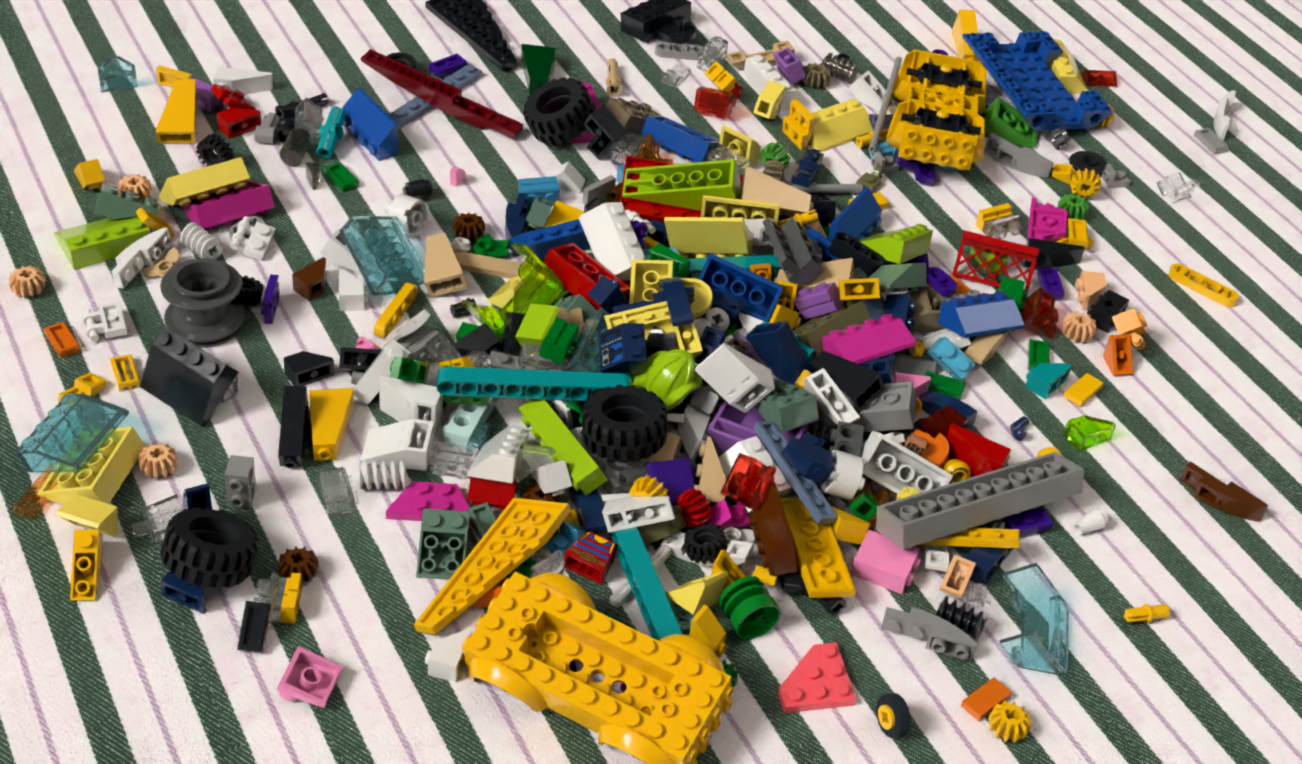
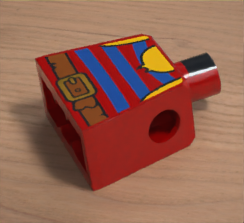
[564,531,616,585]

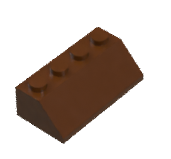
[748,482,798,576]

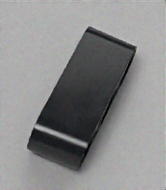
[828,232,885,277]

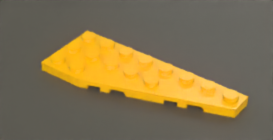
[414,498,571,635]

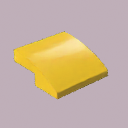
[782,99,816,151]

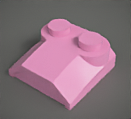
[277,646,343,708]

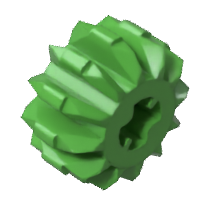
[759,142,791,169]
[1057,193,1089,220]

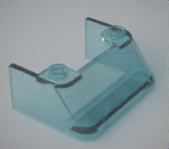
[1000,563,1069,675]

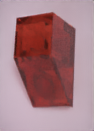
[918,405,968,438]

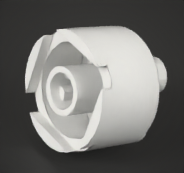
[385,194,429,238]
[820,450,866,500]

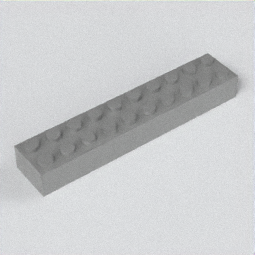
[876,452,1084,549]

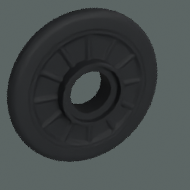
[1069,151,1107,175]

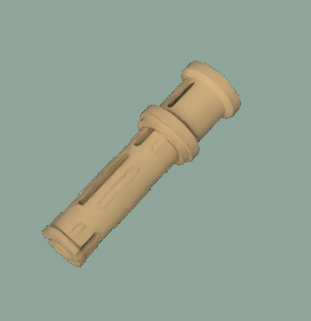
[606,58,622,97]

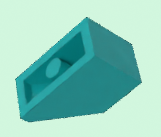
[1025,363,1072,399]

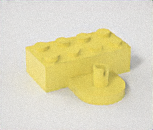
[629,260,712,318]

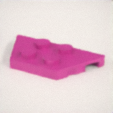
[1027,197,1068,241]
[386,481,471,524]

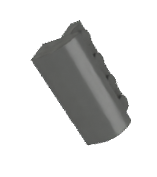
[763,217,824,284]

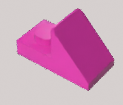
[705,499,750,530]

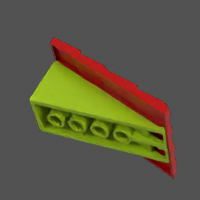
[620,156,743,223]

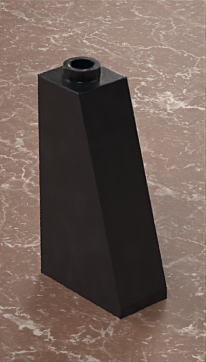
[810,351,885,414]
[278,386,309,468]

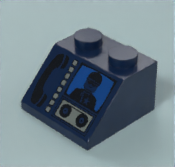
[598,323,647,374]

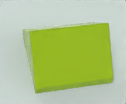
[515,303,560,356]

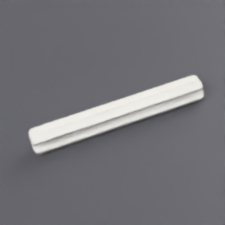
[609,545,671,608]

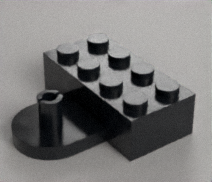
[620,0,696,44]

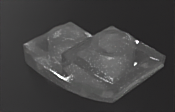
[660,63,691,88]

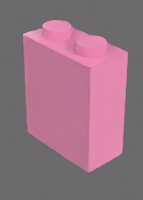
[850,530,921,594]

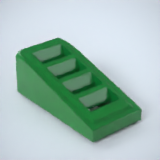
[649,243,690,278]

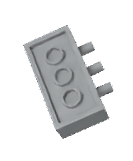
[824,382,917,433]

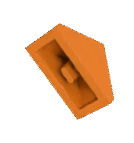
[1103,334,1133,375]

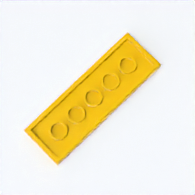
[780,498,856,598]

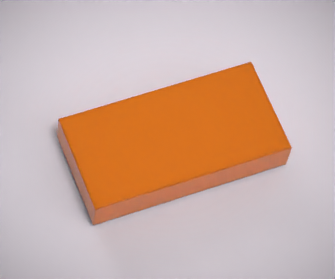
[43,322,81,359]
[961,677,1012,721]

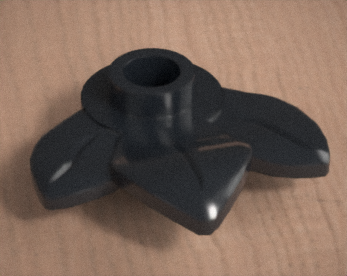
[645,326,676,359]

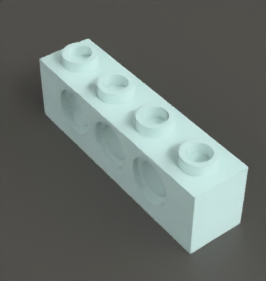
[441,397,499,454]

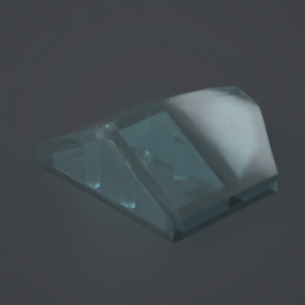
[98,56,138,93]

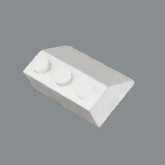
[718,436,791,515]

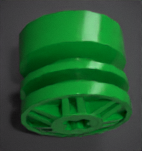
[718,576,781,640]

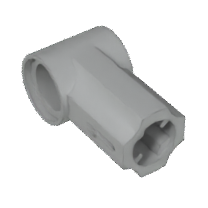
[254,112,280,144]

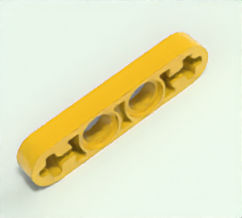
[1168,263,1239,307]
[373,282,418,339]

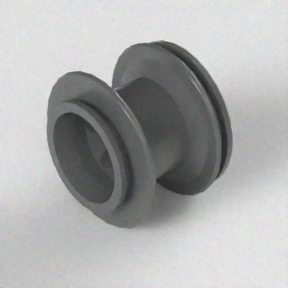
[160,259,245,348]

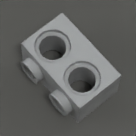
[224,455,256,509]

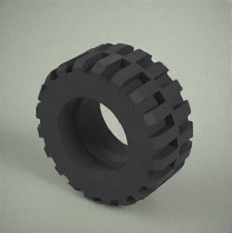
[523,77,595,145]
[582,385,667,463]
[160,507,259,589]

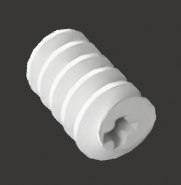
[181,222,222,260]
[360,461,406,489]

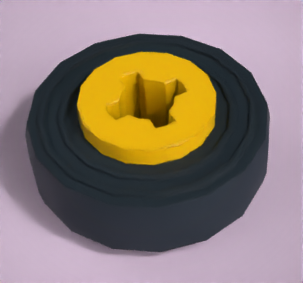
[876,693,911,738]

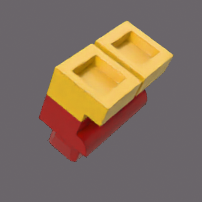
[704,61,743,100]

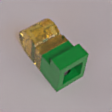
[849,485,879,521]

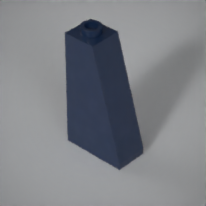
[746,321,813,385]

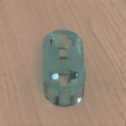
[466,421,491,457]

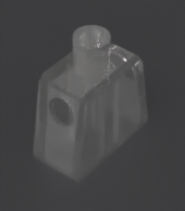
[131,495,183,546]

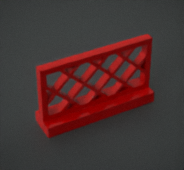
[952,230,1039,295]

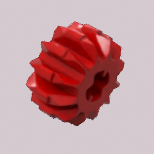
[676,488,712,528]

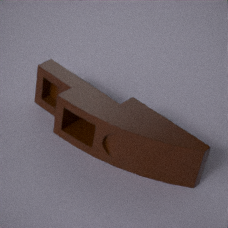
[1180,461,1268,522]

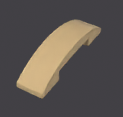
[726,41,795,69]

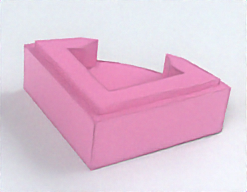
[450,167,466,186]
[356,336,377,349]

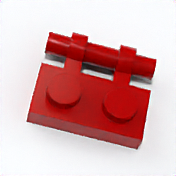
[211,84,255,110]

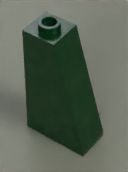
[521,44,556,94]

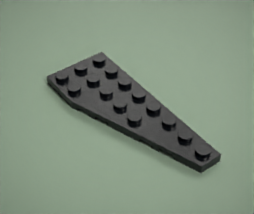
[425,0,517,71]

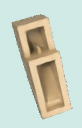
[964,331,1008,365]

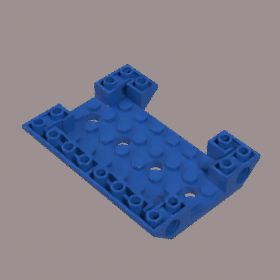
[962,31,1113,131]

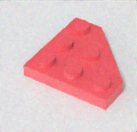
[778,642,856,713]

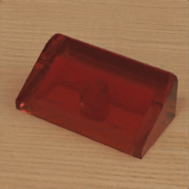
[1081,70,1117,87]

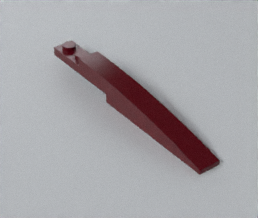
[361,49,524,139]

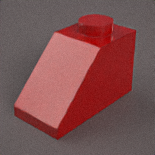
[217,108,261,139]

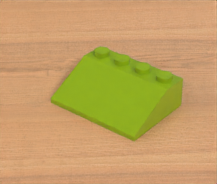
[54,216,150,270]
[859,224,933,264]

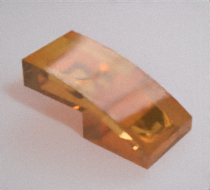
[636,133,660,160]

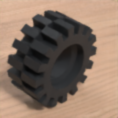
[196,133,234,167]
[231,275,264,307]
[684,523,727,564]

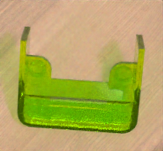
[461,243,563,338]

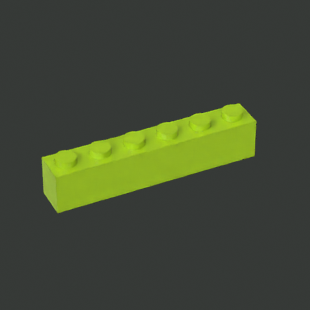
[518,399,608,496]

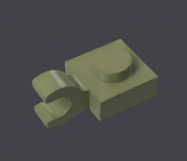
[856,165,884,193]

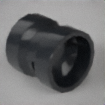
[276,118,296,143]

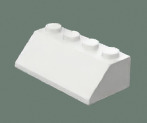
[743,55,808,111]
[579,202,646,281]
[467,425,529,483]
[860,431,953,494]

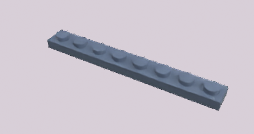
[388,64,482,130]

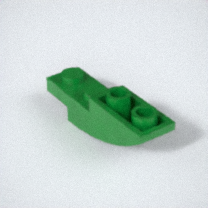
[390,356,431,384]

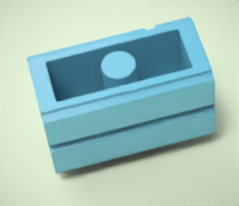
[927,337,975,380]

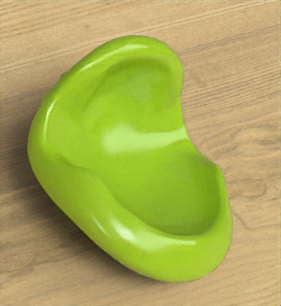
[632,349,703,412]

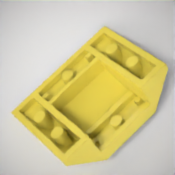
[604,301,703,376]

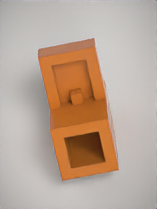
[913,429,949,469]

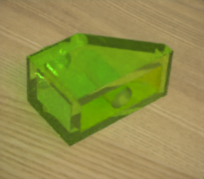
[1063,415,1116,452]

